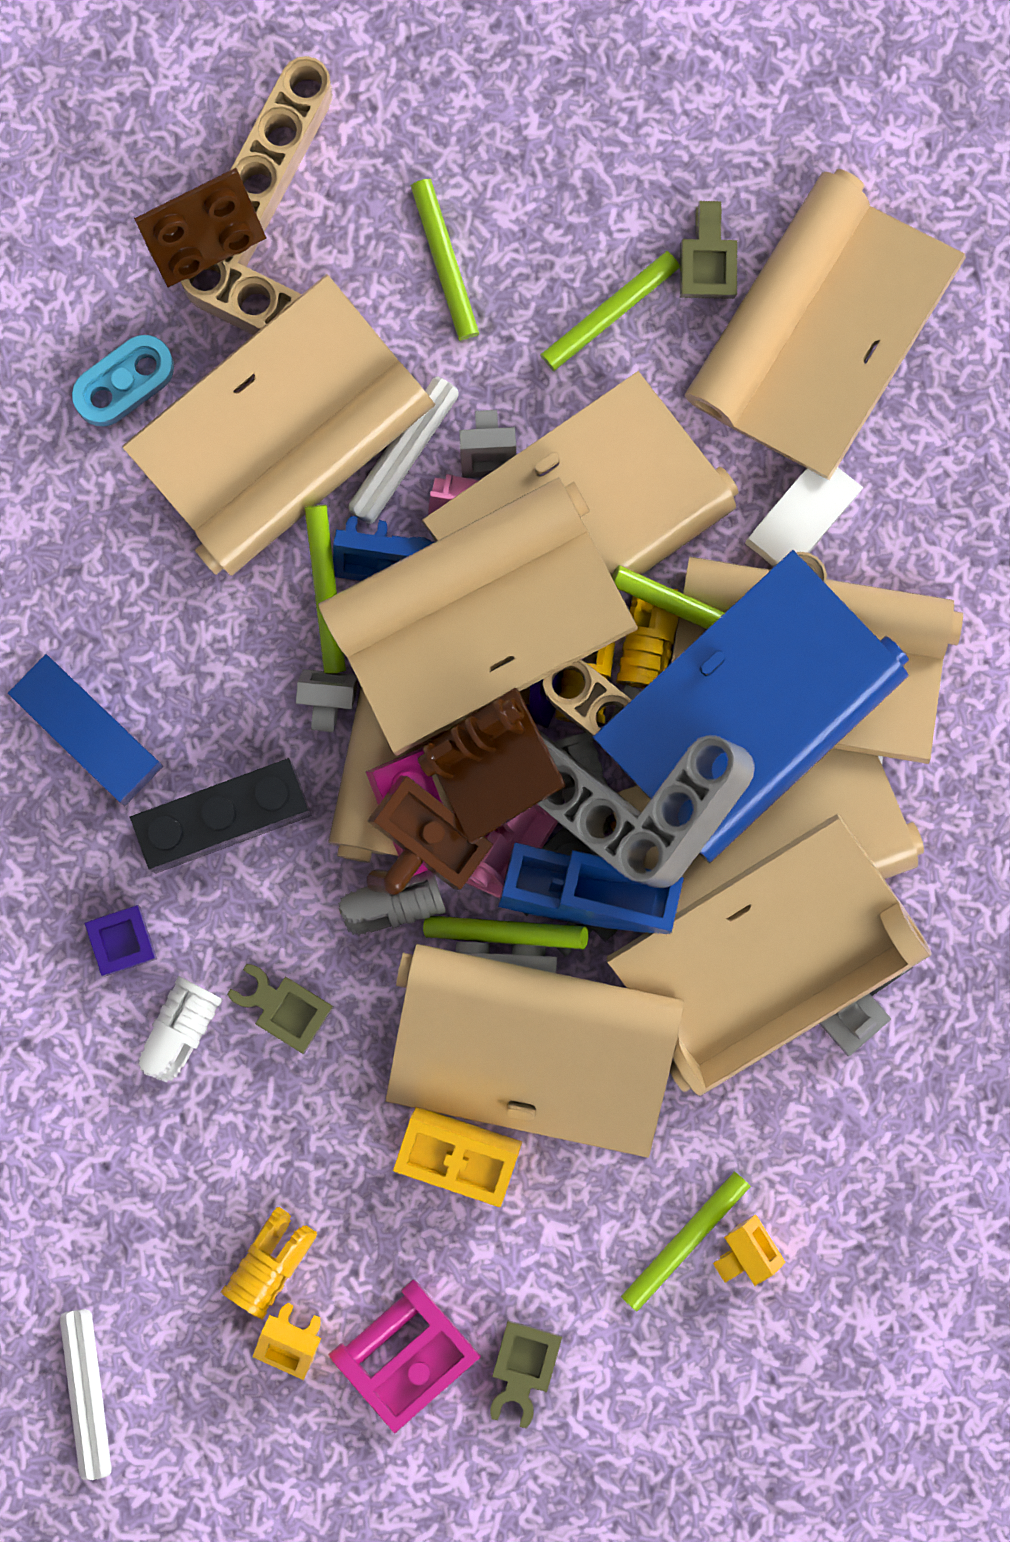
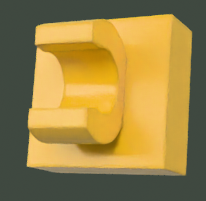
[713,1214,786,1286]
[253,1303,322,1380]

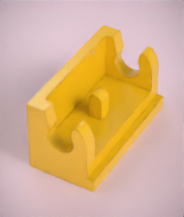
[393,1107,522,1208]

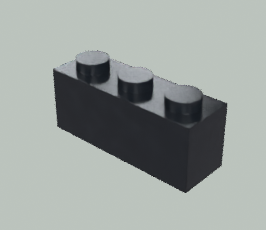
[130,758,312,874]

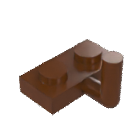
[367,775,493,895]

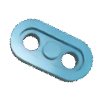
[72,335,174,427]

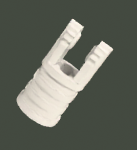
[138,976,223,1082]

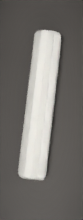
[349,377,459,524]
[60,1309,112,1480]

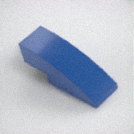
[8,654,164,806]
[498,842,684,934]

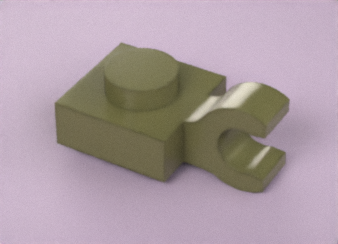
[680,201,737,299]

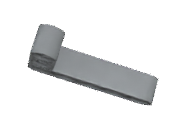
[454,724,754,888]

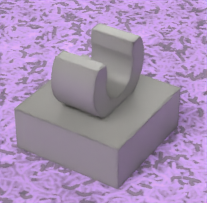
[459,410,516,478]
[296,669,358,732]
[820,994,891,1056]

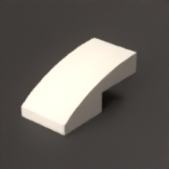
[745,467,863,567]

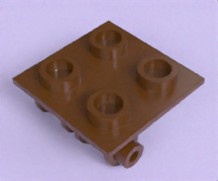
[134,168,267,288]
[418,688,566,844]

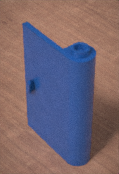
[593,550,909,863]

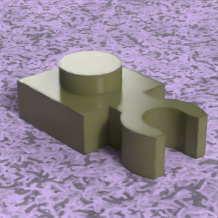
[227,964,334,1054]
[490,1320,562,1429]

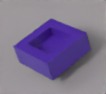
[84,905,157,977]

